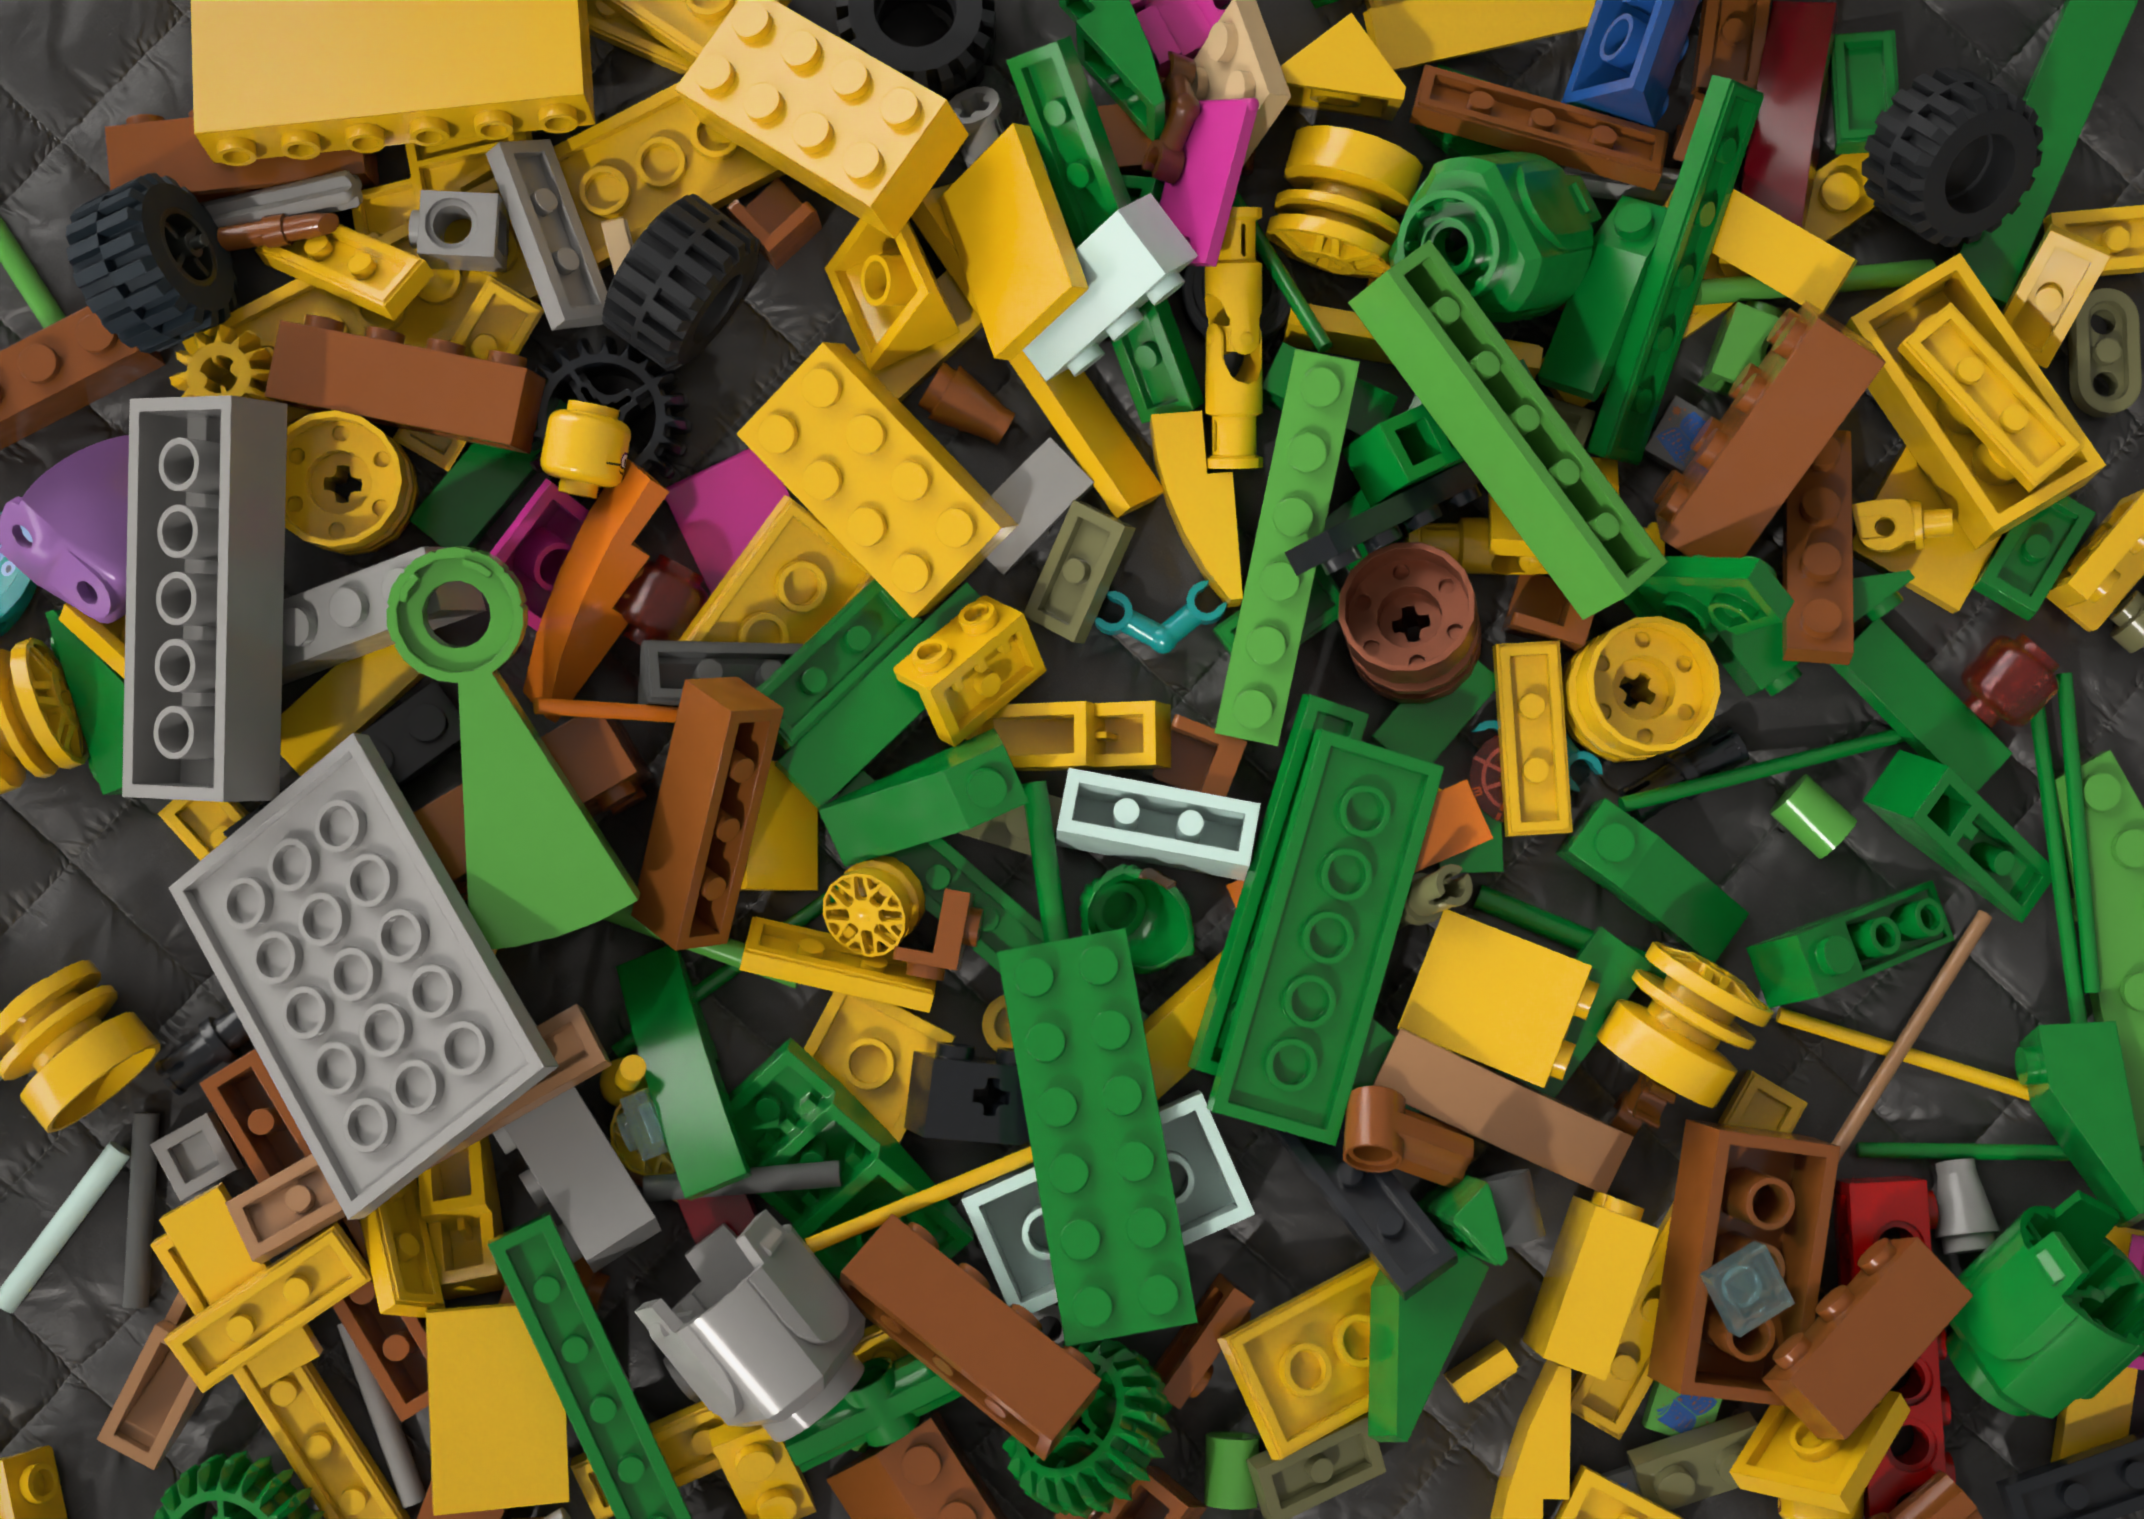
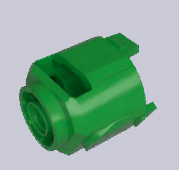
[1388,152,1602,323]
[1945,1190,2144,1419]

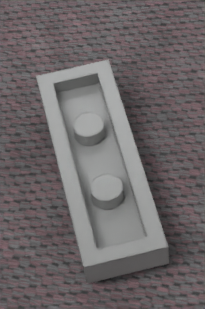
[486,139,607,331]

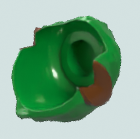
[1078,864,1195,975]

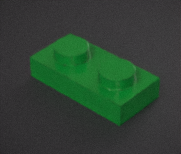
[1972,496,2096,621]

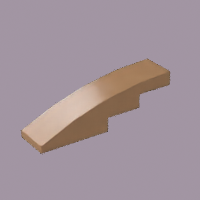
[1372,1027,1634,1194]

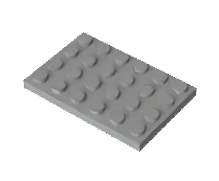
[169,733,559,1220]

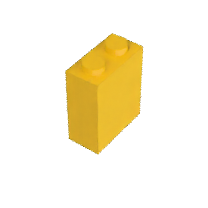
[1397,909,1600,1088]
[1522,1191,1659,1381]

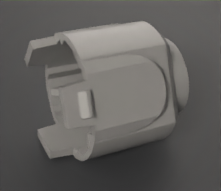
[634,1209,866,1442]

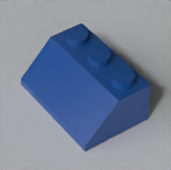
[1561,0,1702,128]

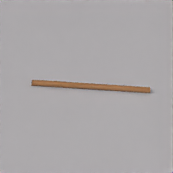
[1832,910,1993,1163]

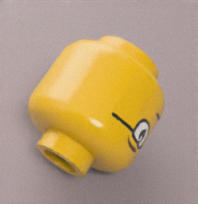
[540,400,631,499]

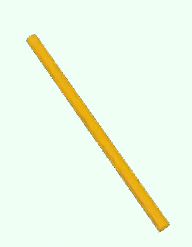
[1775,1007,2030,1101]
[805,1146,1033,1253]

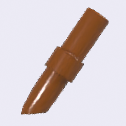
[217,213,339,252]

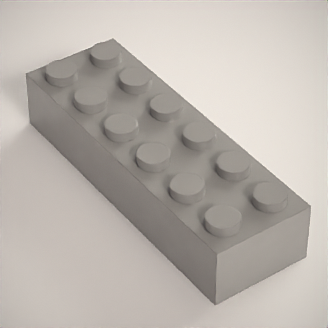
[122,395,287,802]

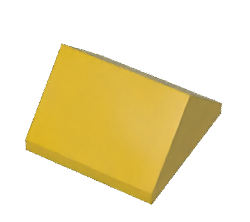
[1280,13,1406,121]
[825,219,960,370]
[740,761,819,891]

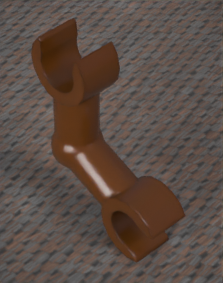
[1142,51,1200,185]
[1609,1072,1677,1136]

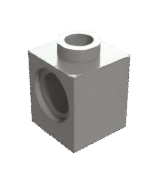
[409,190,510,272]

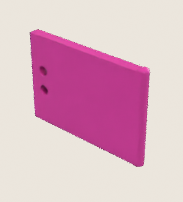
[1159,98,1259,267]
[664,448,791,594]

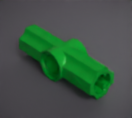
[784,1353,963,1473]

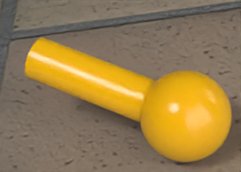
[599,1055,650,1109]

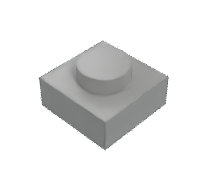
[150,1112,245,1201]

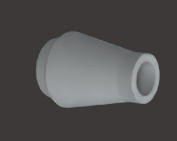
[1934,1159,2001,1255]

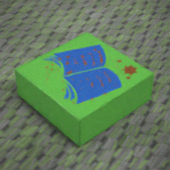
[1641,1380,1722,1436]

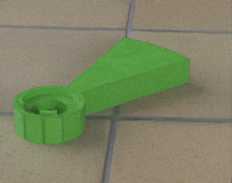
[386,546,641,949]

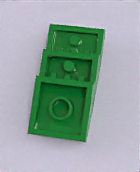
[728,1037,974,1280]

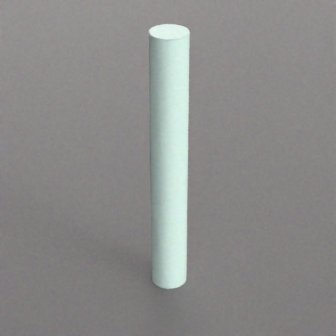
[0,1141,131,1313]

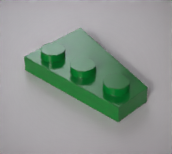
[1622,555,1795,644]

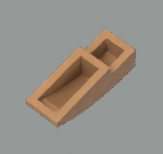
[96,1291,207,1470]

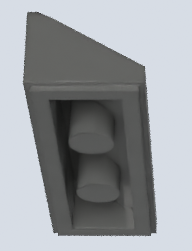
[638,640,827,716]

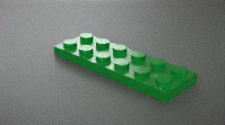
[1206,729,1444,1146]
[997,928,1198,1346]

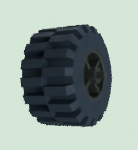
[66,173,238,353]

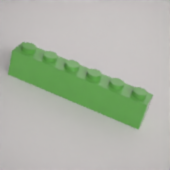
[1348,240,1668,620]
[1215,349,1360,746]

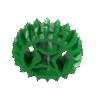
[1002,1339,1173,1519]
[153,1450,325,1519]

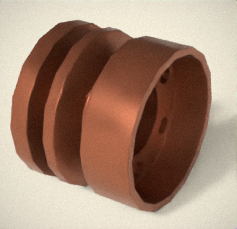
[1338,542,1482,703]

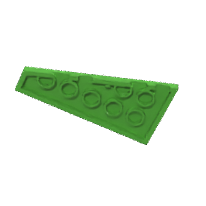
[2055,750,2144,1166]

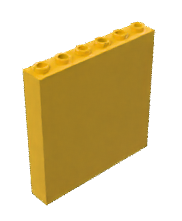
[191,0,595,166]

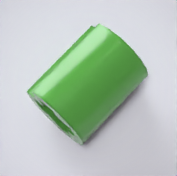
[1769,774,1857,859]
[1204,1431,1260,1510]

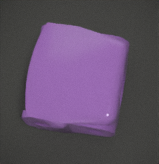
[0,435,129,624]

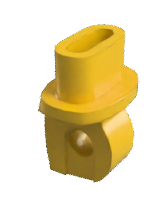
[1852,499,1954,552]

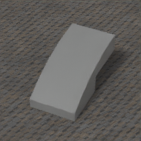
[986,437,1094,577]

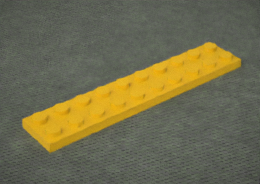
[182,82,785,427]

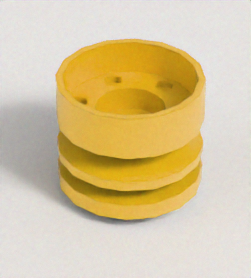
[1265,125,1423,279]
[285,410,419,556]
[1562,616,1721,763]
[0,638,89,795]
[1596,941,1774,1108]
[0,960,161,1133]

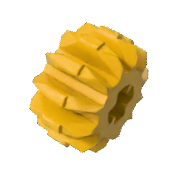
[169,325,277,402]

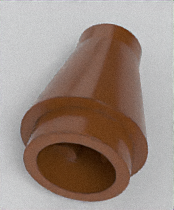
[917,362,1016,446]

